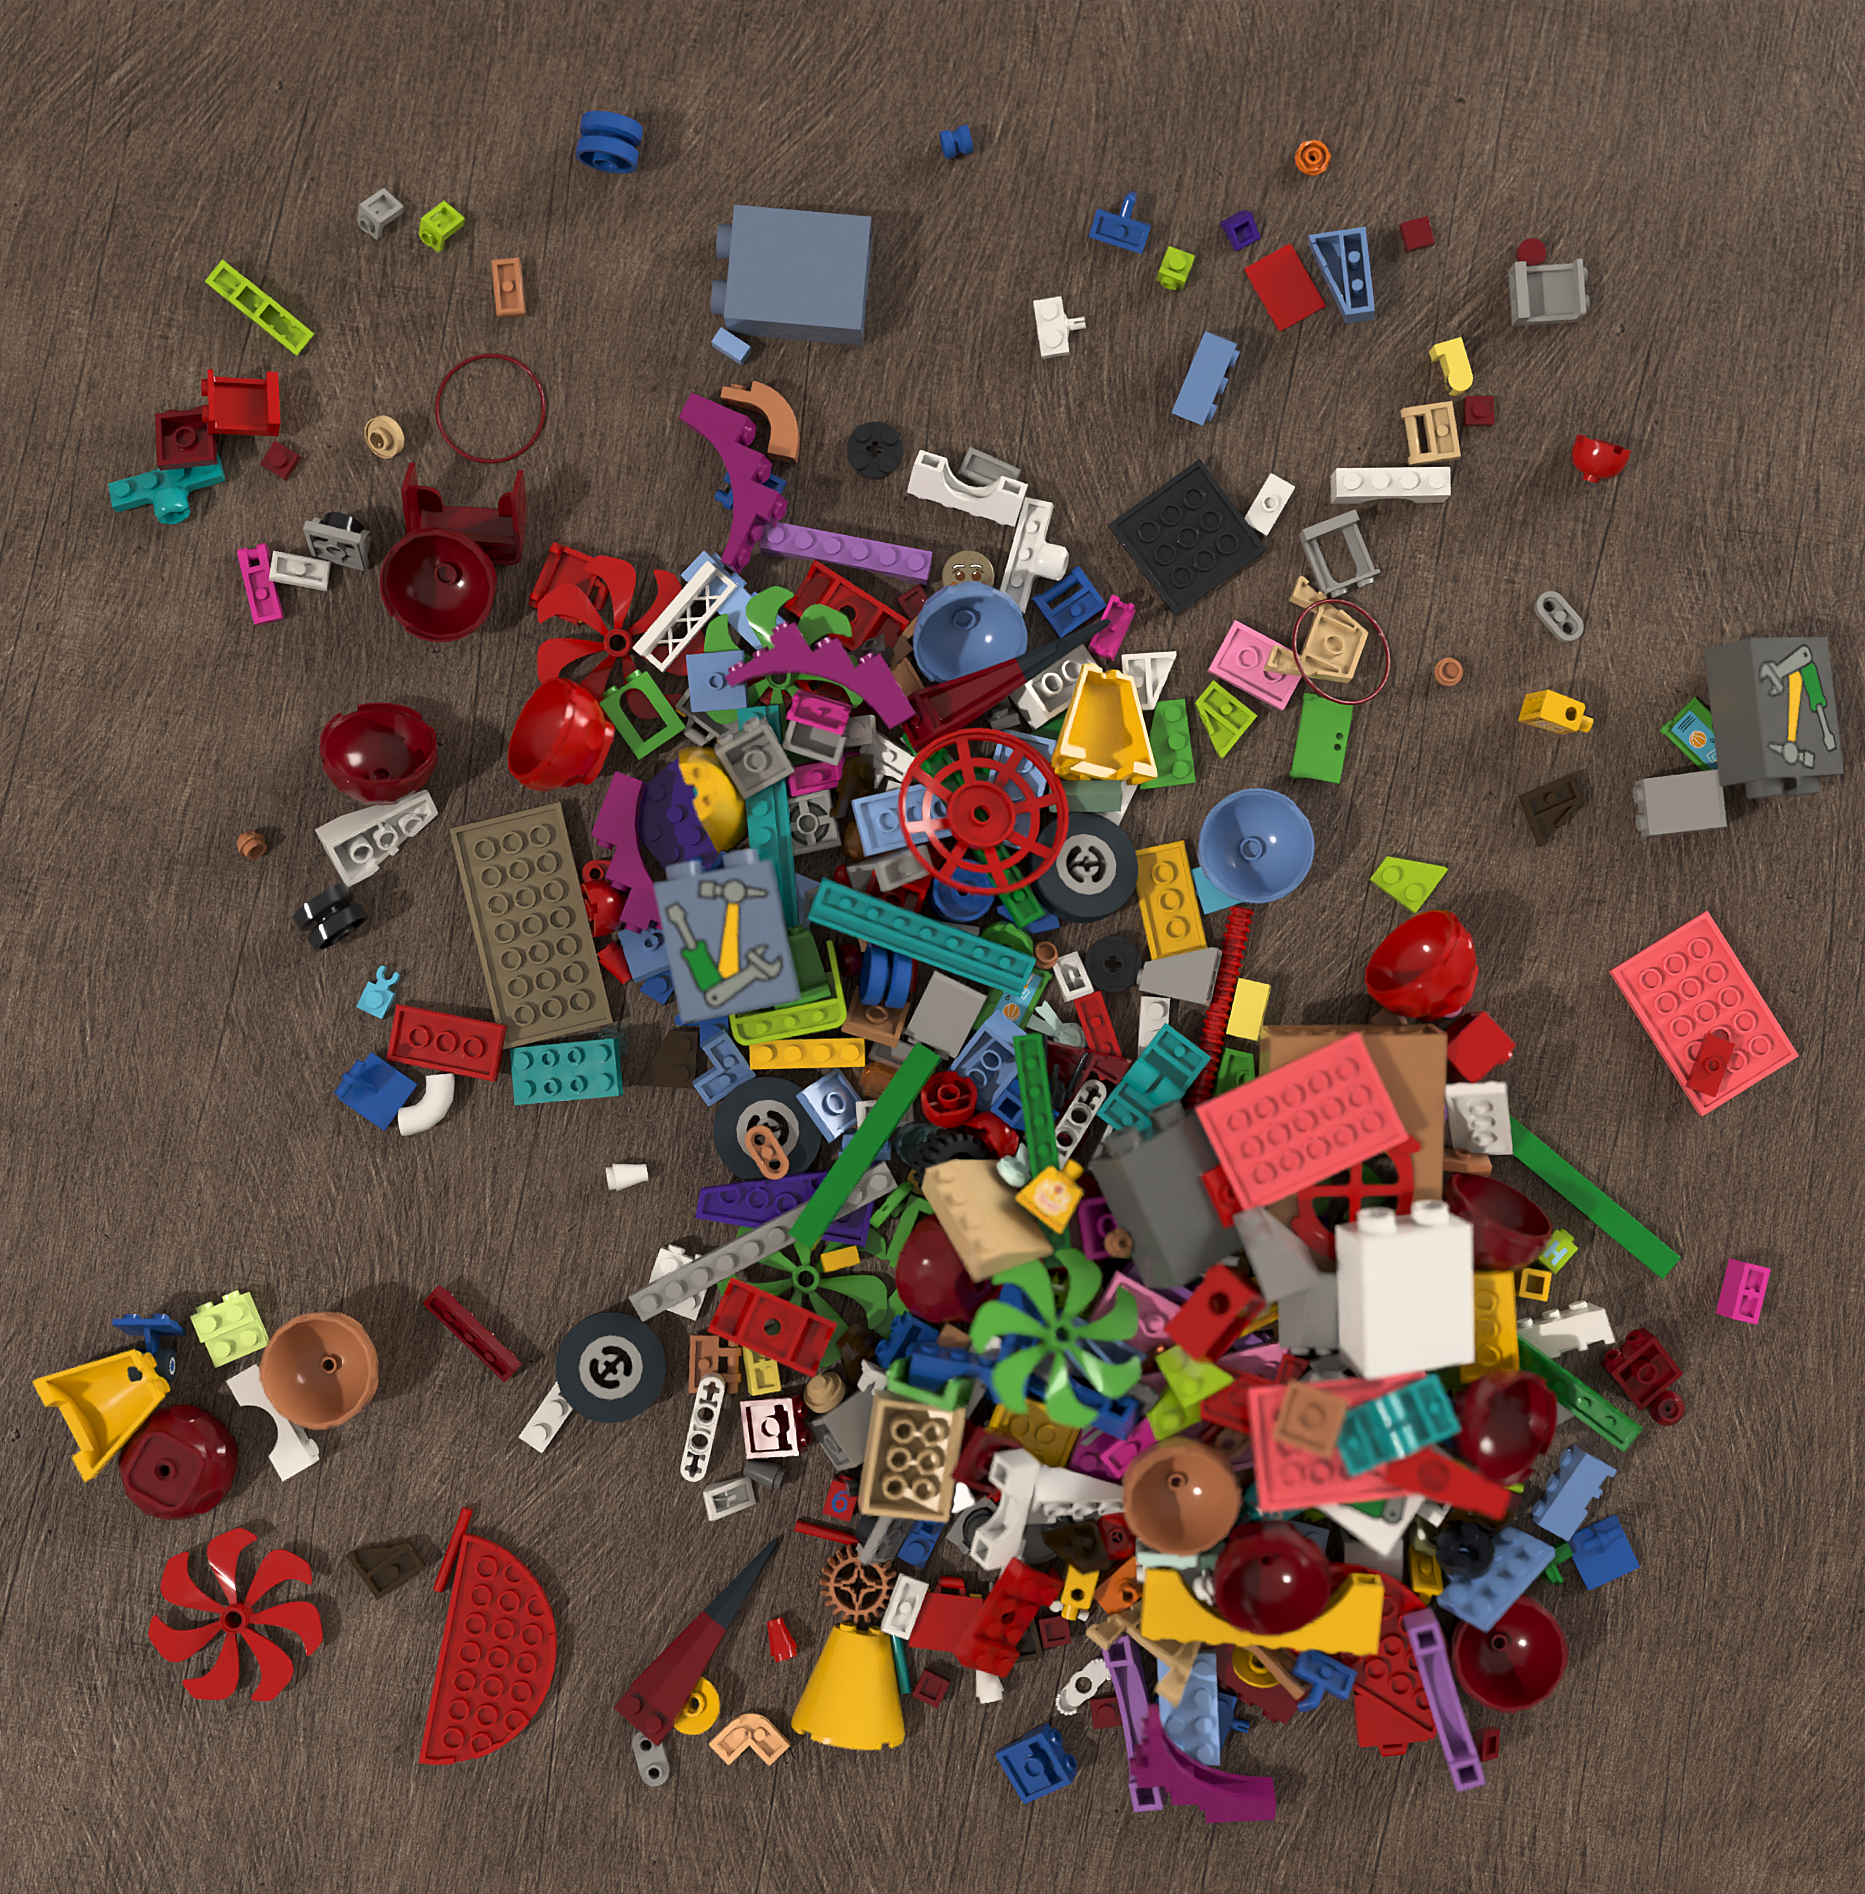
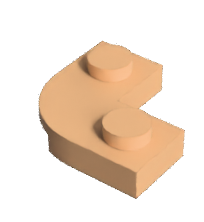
[709,1713,791,1766]

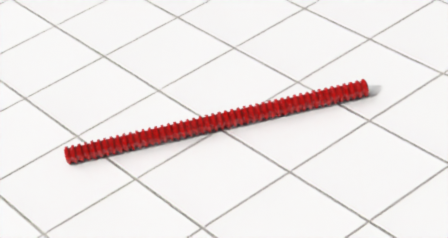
[1183,905,1254,1110]

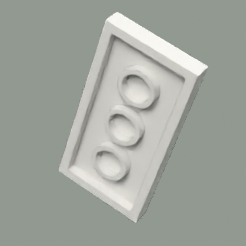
[1445,1082,1513,1155]

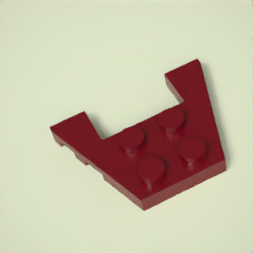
[1047,1040,1132,1155]

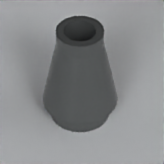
[743,1459,788,1491]

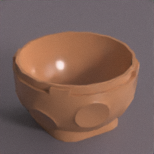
[259,1312,379,1430]
[1122,1437,1241,1557]

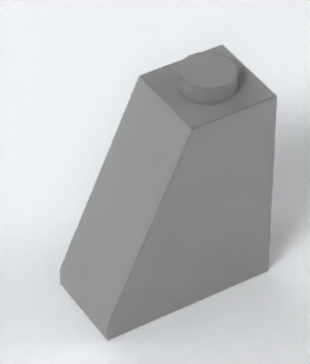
[1137,947,1223,1007]

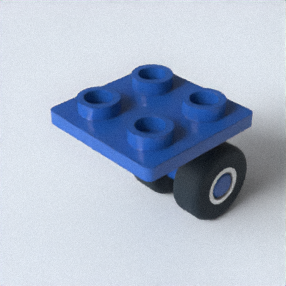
[112,1314,186,1383]

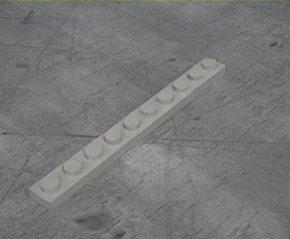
[629,1160,898,1322]

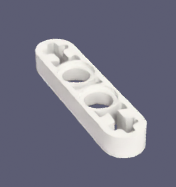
[1055,1080,1107,1170]
[681,1372,725,1482]

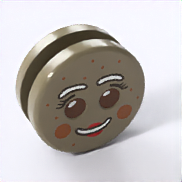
[942,550,994,588]

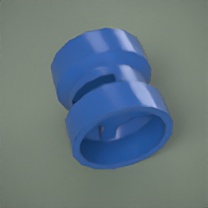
[939,124,974,160]

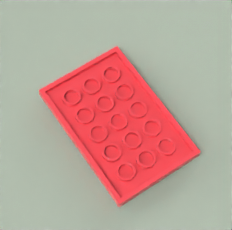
[1609,911,1799,1116]
[1195,1031,1409,1210]
[1247,1371,1433,1511]

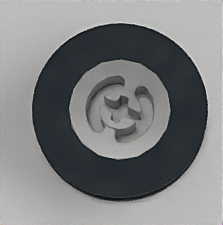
[1027,812,1138,923]
[713,1076,823,1181]
[555,1311,666,1423]

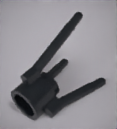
[1042,1034,1089,1108]

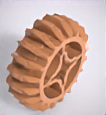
[820,1544,896,1623]

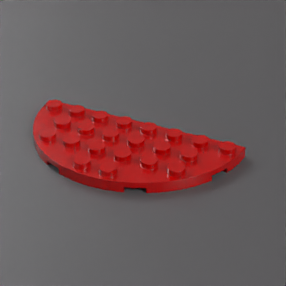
[418,1532,557,1765]
[1287,1562,1453,1740]

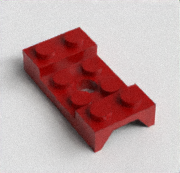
[784,560,910,652]
[707,1277,837,1378]
[953,1556,1065,1678]

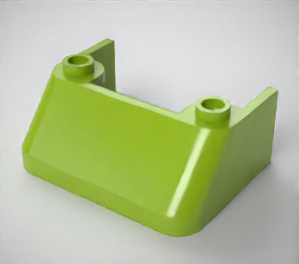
[729,940,847,1045]

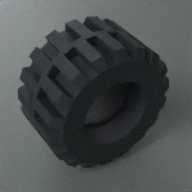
[912,1128,991,1190]

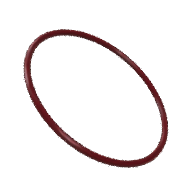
[435,354,546,464]
[1292,599,1390,705]

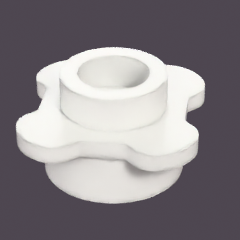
[1194,1568,1216,1605]

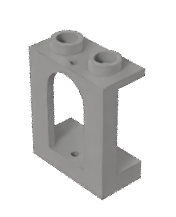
[1298,509,1380,599]

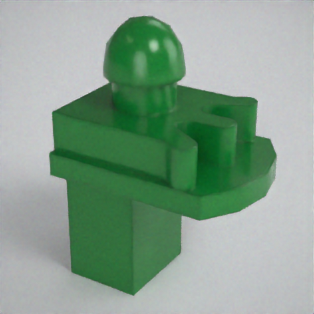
[1535,1540,1573,1586]

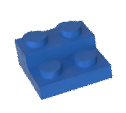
[875,1310,940,1370]
[995,1723,1077,1804]

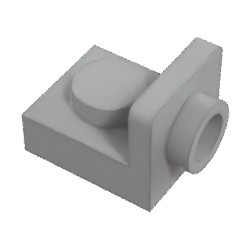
[357,188,404,240]

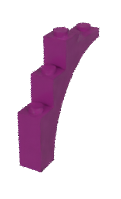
[678,392,788,574]
[725,621,915,730]
[591,771,663,935]
[1129,1704,1276,1823]

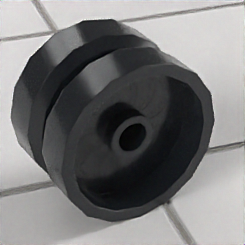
[292,883,368,952]

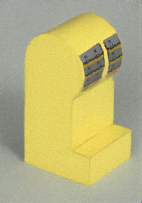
[1429,337,1473,396]

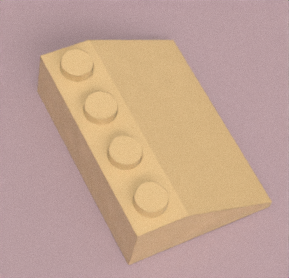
[922,1160,1053,1281]
[858,1389,966,1522]

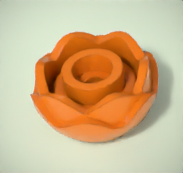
[1295,140,1331,176]

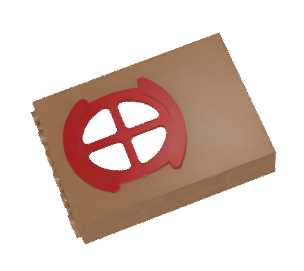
[1259,1024,1447,1274]

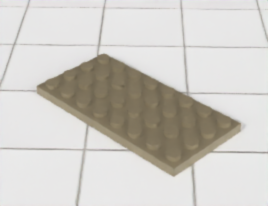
[449,802,614,1050]

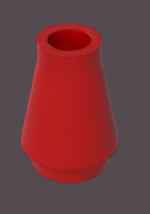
[596,941,632,984]
[766,1617,798,1663]

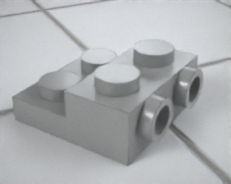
[715,716,795,799]

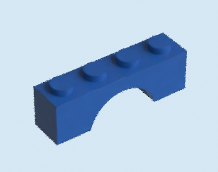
[908,1341,1031,1404]
[1027,1373,1140,1442]

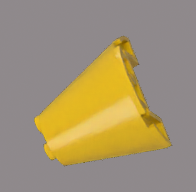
[1052,663,1157,786]
[679,746,748,854]
[33,1350,170,1482]
[791,1622,905,1750]

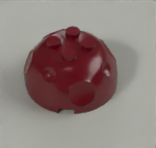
[379,526,497,642]
[319,702,438,805]
[1451,1369,1558,1488]

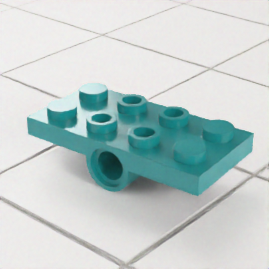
[1096,1023,1211,1132]
[510,1038,623,1105]
[1335,1374,1460,1477]

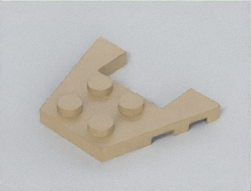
[1263,575,1369,683]
[1086,1600,1202,1707]

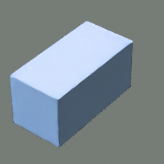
[711,327,751,365]

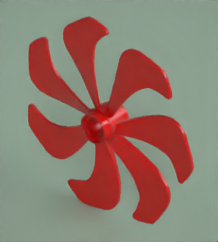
[537,555,705,726]
[148,1527,323,1701]

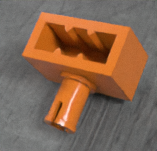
[1093,1553,1143,1616]

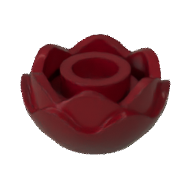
[837,943,863,978]
[1649,1390,1685,1426]

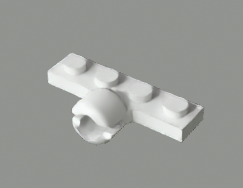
[1000,497,1069,614]

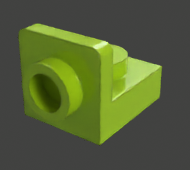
[418,201,465,253]
[1156,246,1195,290]

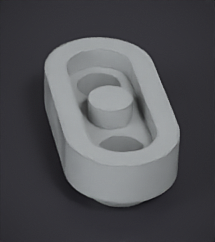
[1534,591,1584,643]
[632,1730,670,1786]

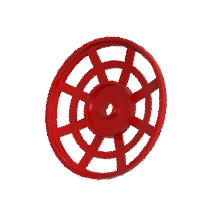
[898,728,1069,896]

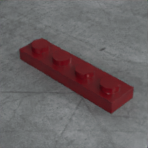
[423,1285,522,1383]

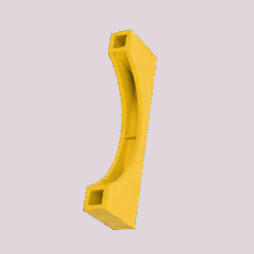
[1140,1565,1384,1656]

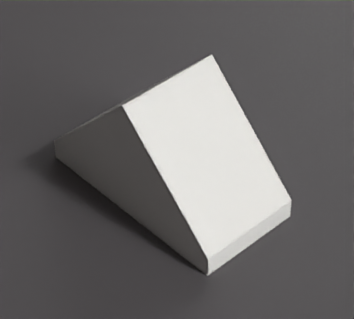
[1052,951,1094,1002]
[703,1476,756,1521]

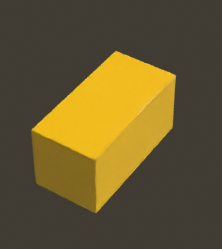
[820,1245,861,1273]

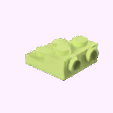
[190,1290,270,1368]

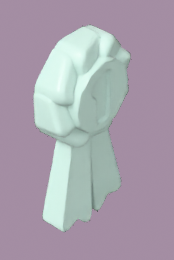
[1026,1001,1088,1049]
[997,1142,1031,1188]

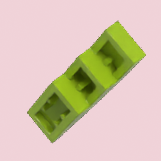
[205,259,314,356]

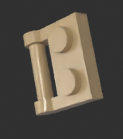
[1400,401,1461,467]

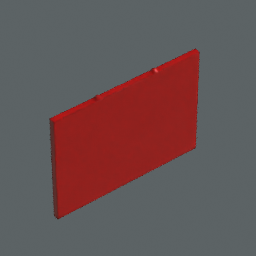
[1244,243,1326,332]

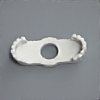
[1056,1658,1111,1715]

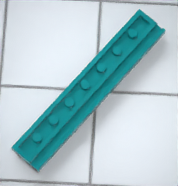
[737,705,800,929]
[807,878,1036,998]

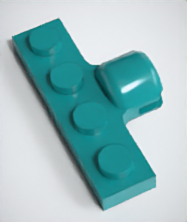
[108,453,225,525]

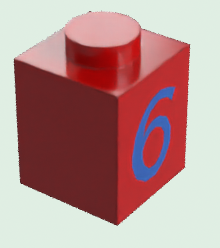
[822,1473,858,1522]

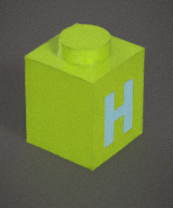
[1536,1228,1578,1274]

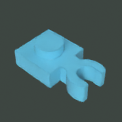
[356,966,400,1019]

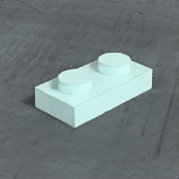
[1136,1541,1197,1569]

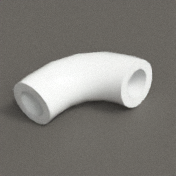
[398,1073,455,1136]

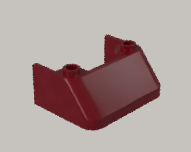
[400,462,527,565]

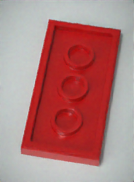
[386,1004,507,1082]

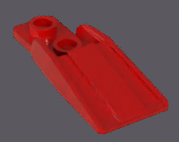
[1383,1447,1511,1519]

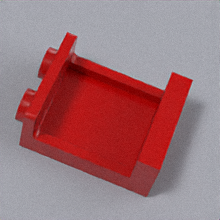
[201,369,280,437]

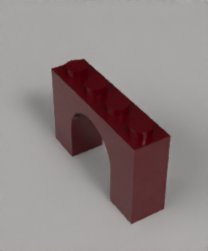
[1199,1641,1313,1725]

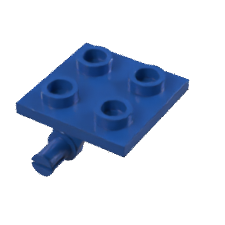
[334,1052,418,1131]
[997,1283,1046,1362]
[1564,1514,1640,1591]

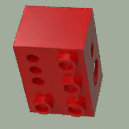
[1444,1011,1516,1084]
[1163,1263,1268,1364]

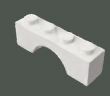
[907,450,1028,527]
[1331,467,1451,504]
[226,1362,320,1481]
[970,1448,1040,1570]

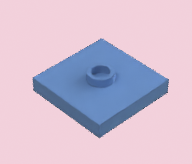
[686,650,749,712]
[617,922,671,983]
[796,1067,862,1143]

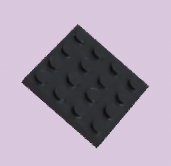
[1108,459,1267,617]

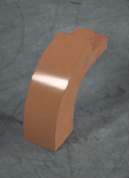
[721,381,800,464]

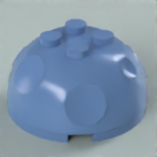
[913,581,1028,683]
[1197,788,1314,904]

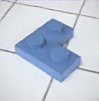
[692,1028,756,1107]

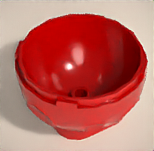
[507,677,615,791]
[1365,909,1479,1023]

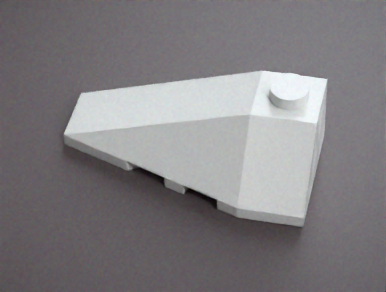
[315,790,438,887]
[1025,1465,1124,1524]

